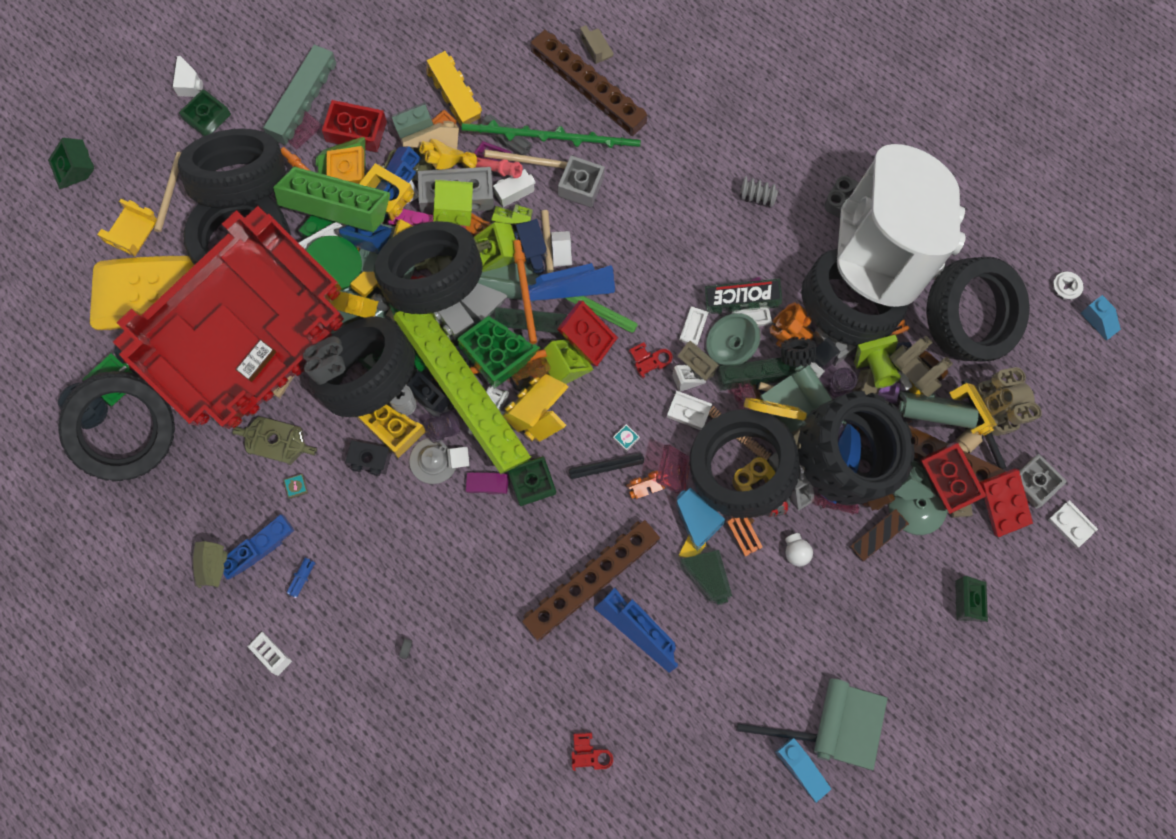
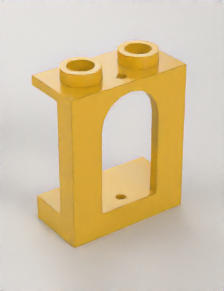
[359,163,414,221]

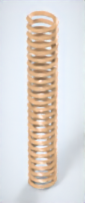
[708,406,771,460]

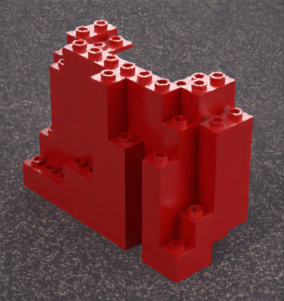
[113,206,344,429]

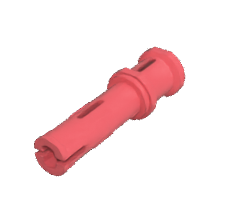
[475,157,523,178]

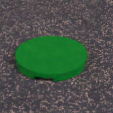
[306,236,362,291]

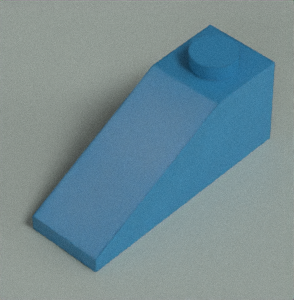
[775,738,831,803]

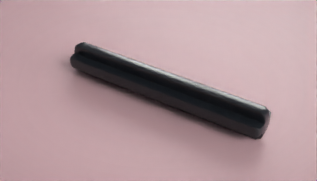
[569,453,644,479]

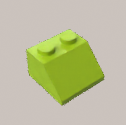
[433,180,473,226]
[474,222,515,272]
[541,340,594,384]

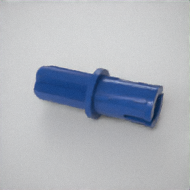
[287,558,316,598]

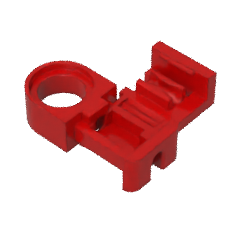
[629,342,673,378]
[572,732,613,771]

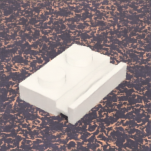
[667,391,712,430]
[1048,500,1098,549]

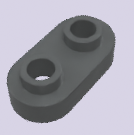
[371,292,390,311]

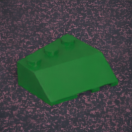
[458,316,540,389]

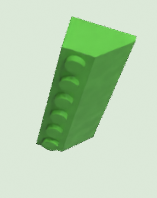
[273,167,390,232]

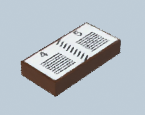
[236,339,276,382]

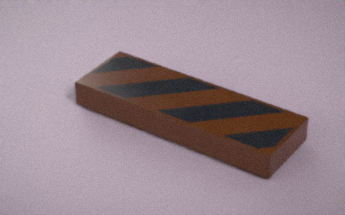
[850,509,909,562]

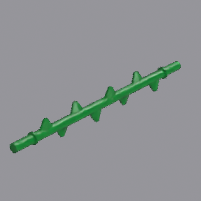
[462,120,641,148]

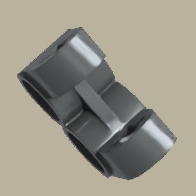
[824,176,859,218]
[303,336,345,385]

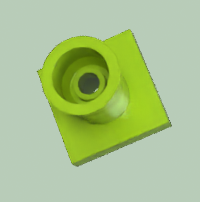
[854,335,901,388]

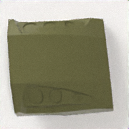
[193,541,228,588]

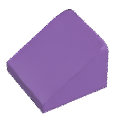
[878,382,901,404]

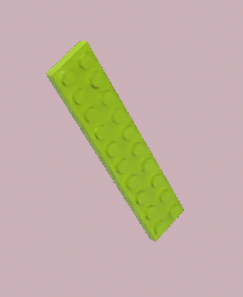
[393,311,531,474]

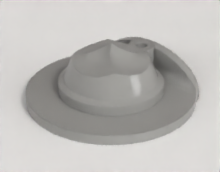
[410,436,456,484]

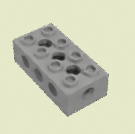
[418,167,494,214]

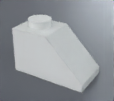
[173,56,203,97]

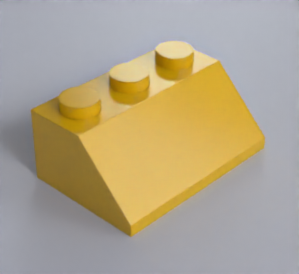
[503,374,569,432]

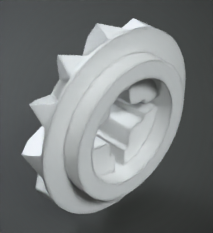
[1053,272,1083,300]

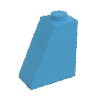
[677,487,725,551]

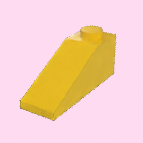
[330,291,379,318]
[524,411,566,442]

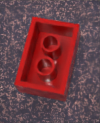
[322,100,387,152]
[919,442,986,514]

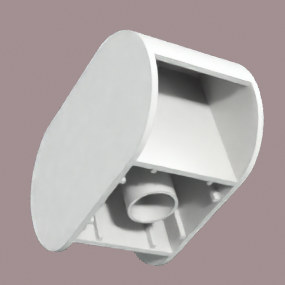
[837,144,966,307]

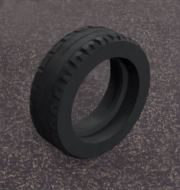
[178,128,286,208]
[183,196,291,265]
[374,221,483,314]
[801,249,908,346]
[926,257,1030,362]
[309,317,415,417]
[58,371,175,481]
[689,409,800,519]

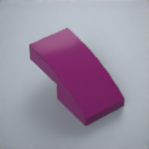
[465,473,509,494]

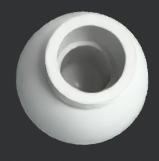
[785,533,813,567]

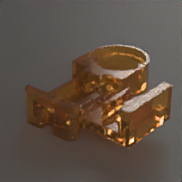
[512,357,551,385]

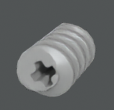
[739,176,779,207]
[390,385,416,416]

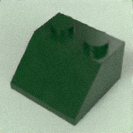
[48,138,94,189]

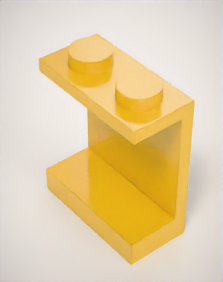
[97,199,157,256]
[949,383,997,436]

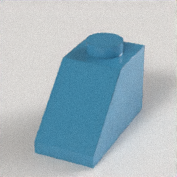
[1081,295,1121,341]

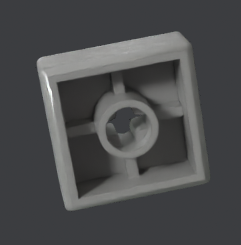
[1019,454,1067,509]

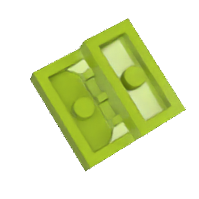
[492,204,533,223]

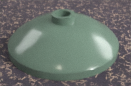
[706,313,761,366]
[888,486,947,535]

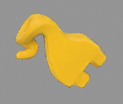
[419,139,477,170]

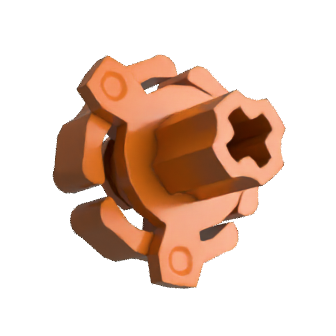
[769,302,814,348]

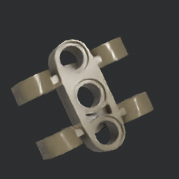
[890,336,953,397]
[975,367,1042,436]

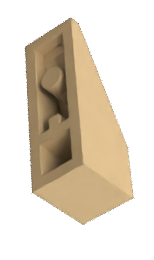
[401,121,459,149]

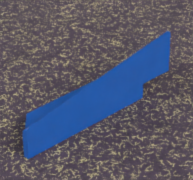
[375,146,421,216]
[528,263,615,301]
[594,588,678,673]

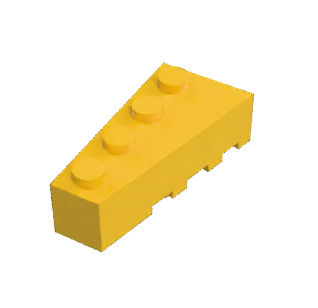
[426,51,482,127]
[356,405,426,458]

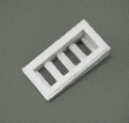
[248,632,292,676]

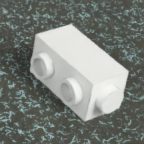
[493,169,536,207]

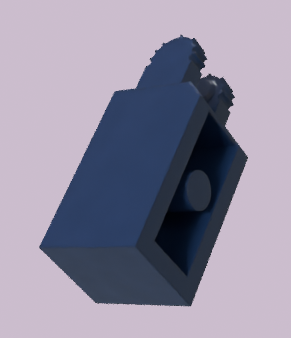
[514,219,547,275]

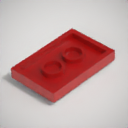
[557,300,618,366]
[980,468,1033,537]

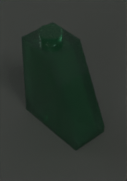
[679,550,732,605]

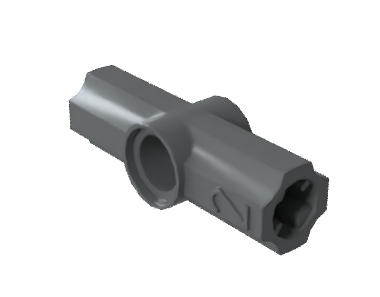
[481,114,532,156]

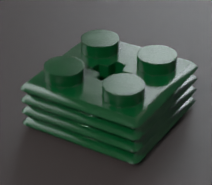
[179,89,231,136]
[508,456,556,506]

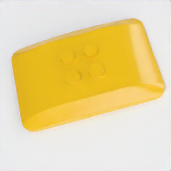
[90,256,194,330]

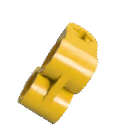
[732,457,776,491]

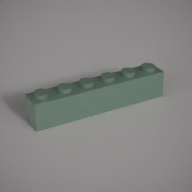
[263,45,336,145]

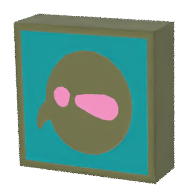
[284,474,308,499]

